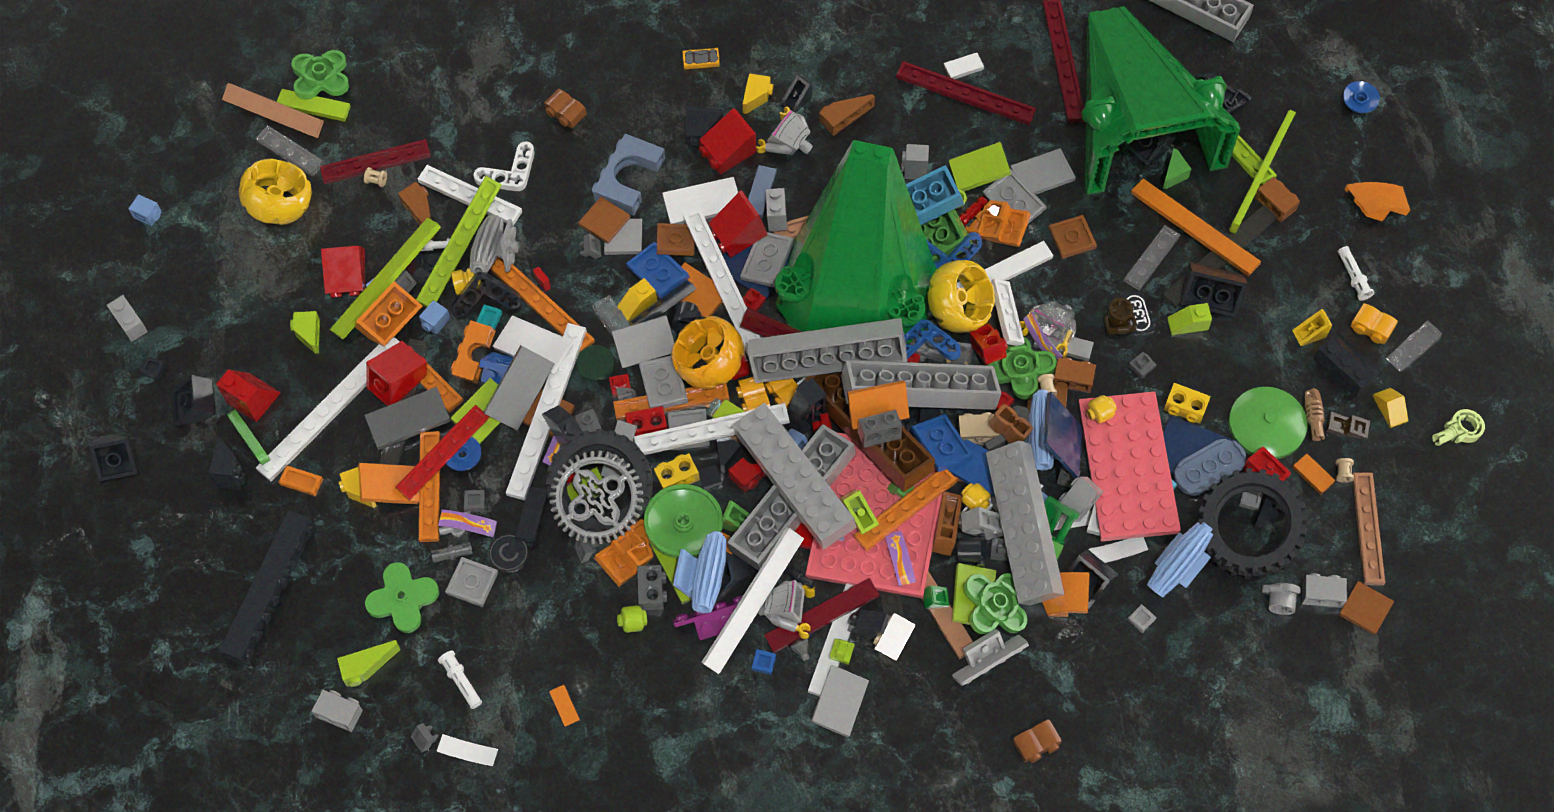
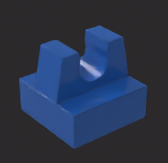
[752,649,776,675]

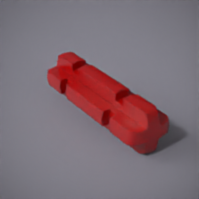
[959,196,988,225]

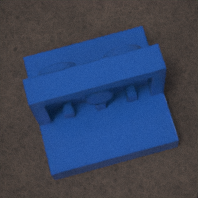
[479,352,513,384]

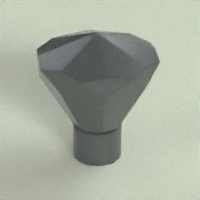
[790,639,810,661]

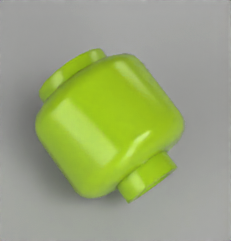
[617,605,647,633]

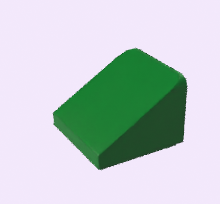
[923,585,949,609]

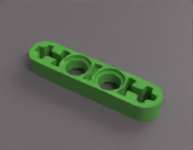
[227,409,270,465]

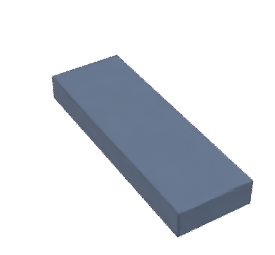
[748,165,776,218]

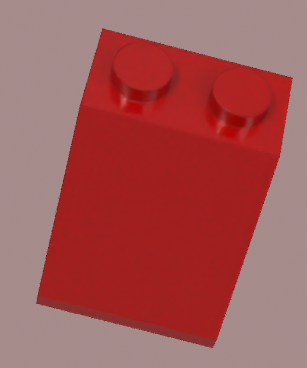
[699,108,756,174]
[708,190,768,258]
[321,246,365,298]
[366,341,427,406]
[216,370,280,422]

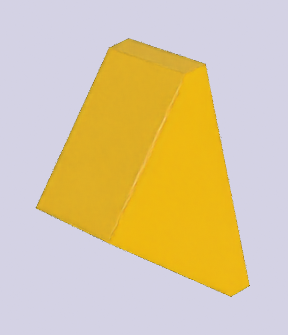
[1292,309,1332,346]
[1373,388,1408,428]

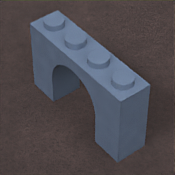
[592,134,665,216]

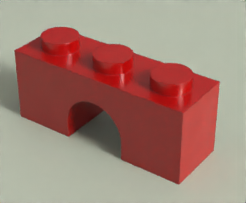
[729,458,767,493]

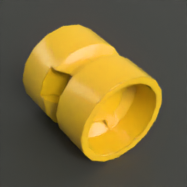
[451,268,481,295]

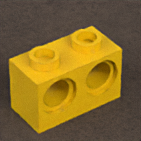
[1164,383,1211,423]
[654,454,700,490]

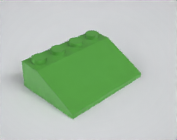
[921,209,973,262]

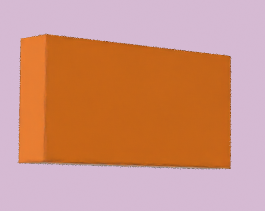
[1292,454,1335,495]
[279,465,323,496]

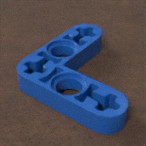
[926,232,982,269]
[904,320,961,360]

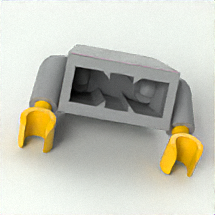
[756,107,813,155]
[758,580,815,639]

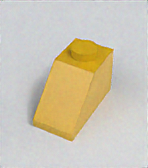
[743,74,773,114]
[616,278,657,322]
[339,467,377,508]

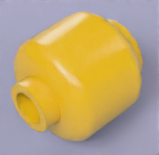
[1086,395,1117,424]
[961,483,991,510]

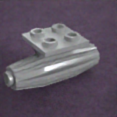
[470,214,519,274]

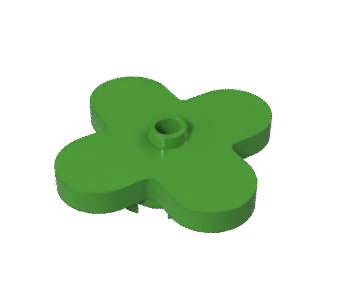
[291,50,349,99]
[987,337,1057,399]
[365,563,439,633]
[964,573,1027,634]

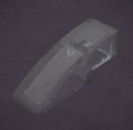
[593,295,630,338]
[1386,320,1442,372]
[912,333,973,365]

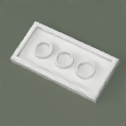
[663,177,738,224]
[493,316,574,375]

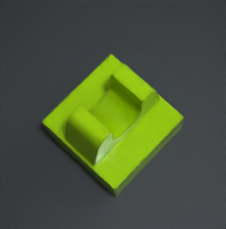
[830,638,855,665]

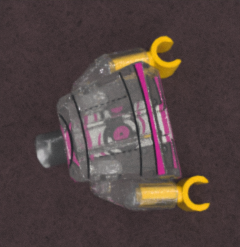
[1020,301,1076,358]

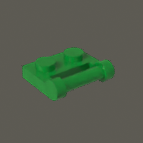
[1044,496,1080,545]

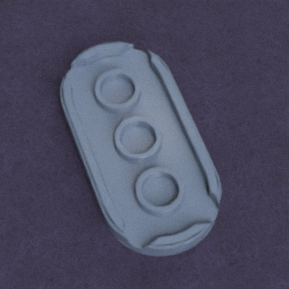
[1174,439,1246,495]

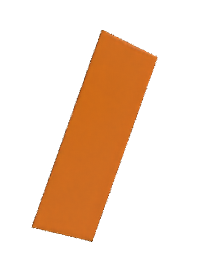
[549,685,580,726]

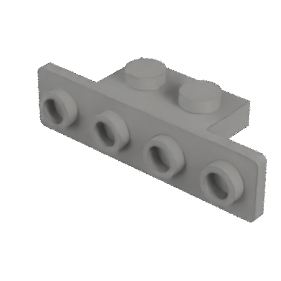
[952,629,1029,686]

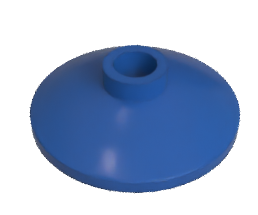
[1343,81,1380,113]
[446,437,481,471]

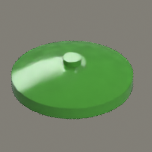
[1229,387,1307,459]
[644,484,723,559]

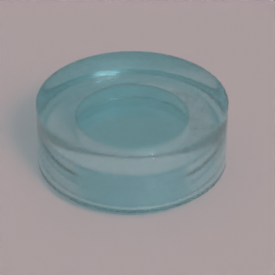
[706,397,722,417]

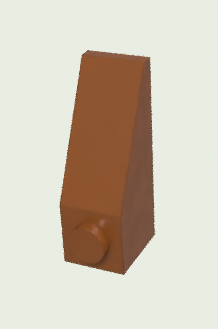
[819,94,875,136]
[398,182,435,240]
[932,492,962,556]

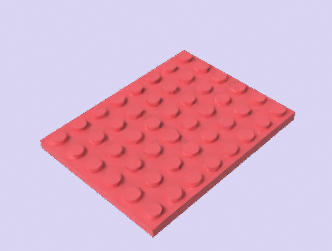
[806,432,943,598]

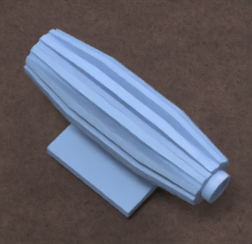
[1024,390,1057,471]
[1147,522,1213,597]
[673,531,726,613]

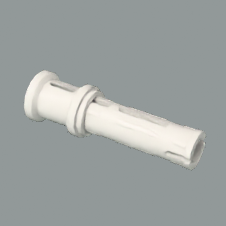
[1338,246,1374,301]
[438,651,482,709]

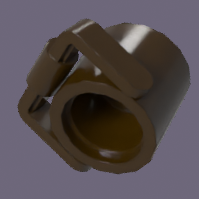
[1103,298,1137,335]

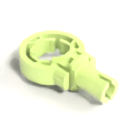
[1432,409,1485,446]

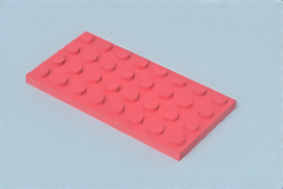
[1078,392,1181,541]

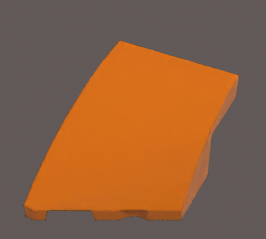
[1345,182,1410,221]
[965,200,1031,247]
[594,519,653,587]
[1042,572,1090,617]

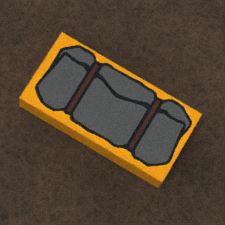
[683,48,720,69]

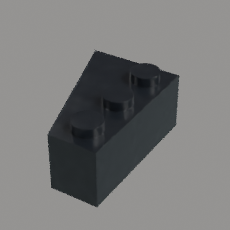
[782,378,827,434]

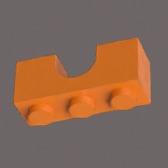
[451,320,496,384]

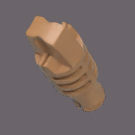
[1305,388,1325,441]

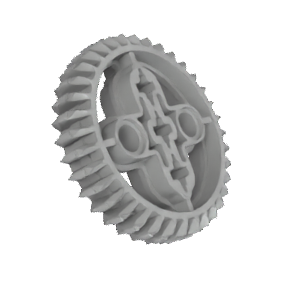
[550,451,644,544]

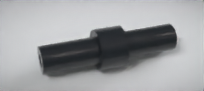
[783,565,816,589]

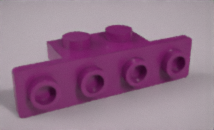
[672,595,743,640]

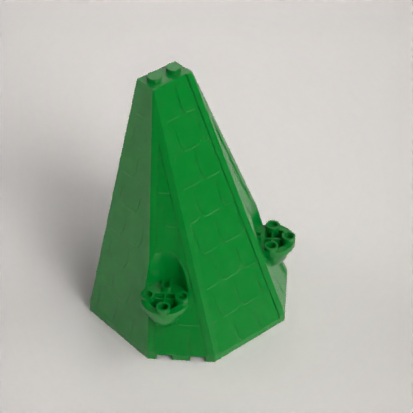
[1081,6,1240,195]
[775,140,937,344]

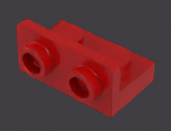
[1243,446,1291,482]

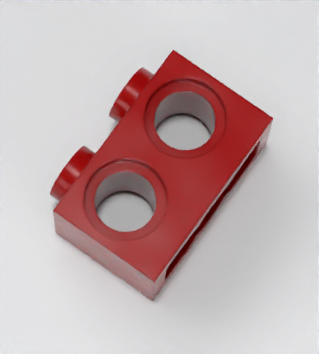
[969,323,1008,365]
[625,406,667,441]

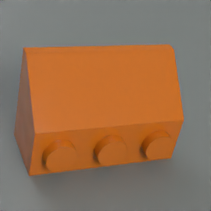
[355,281,423,347]

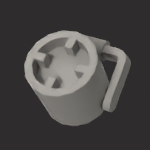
[1262,583,1300,615]

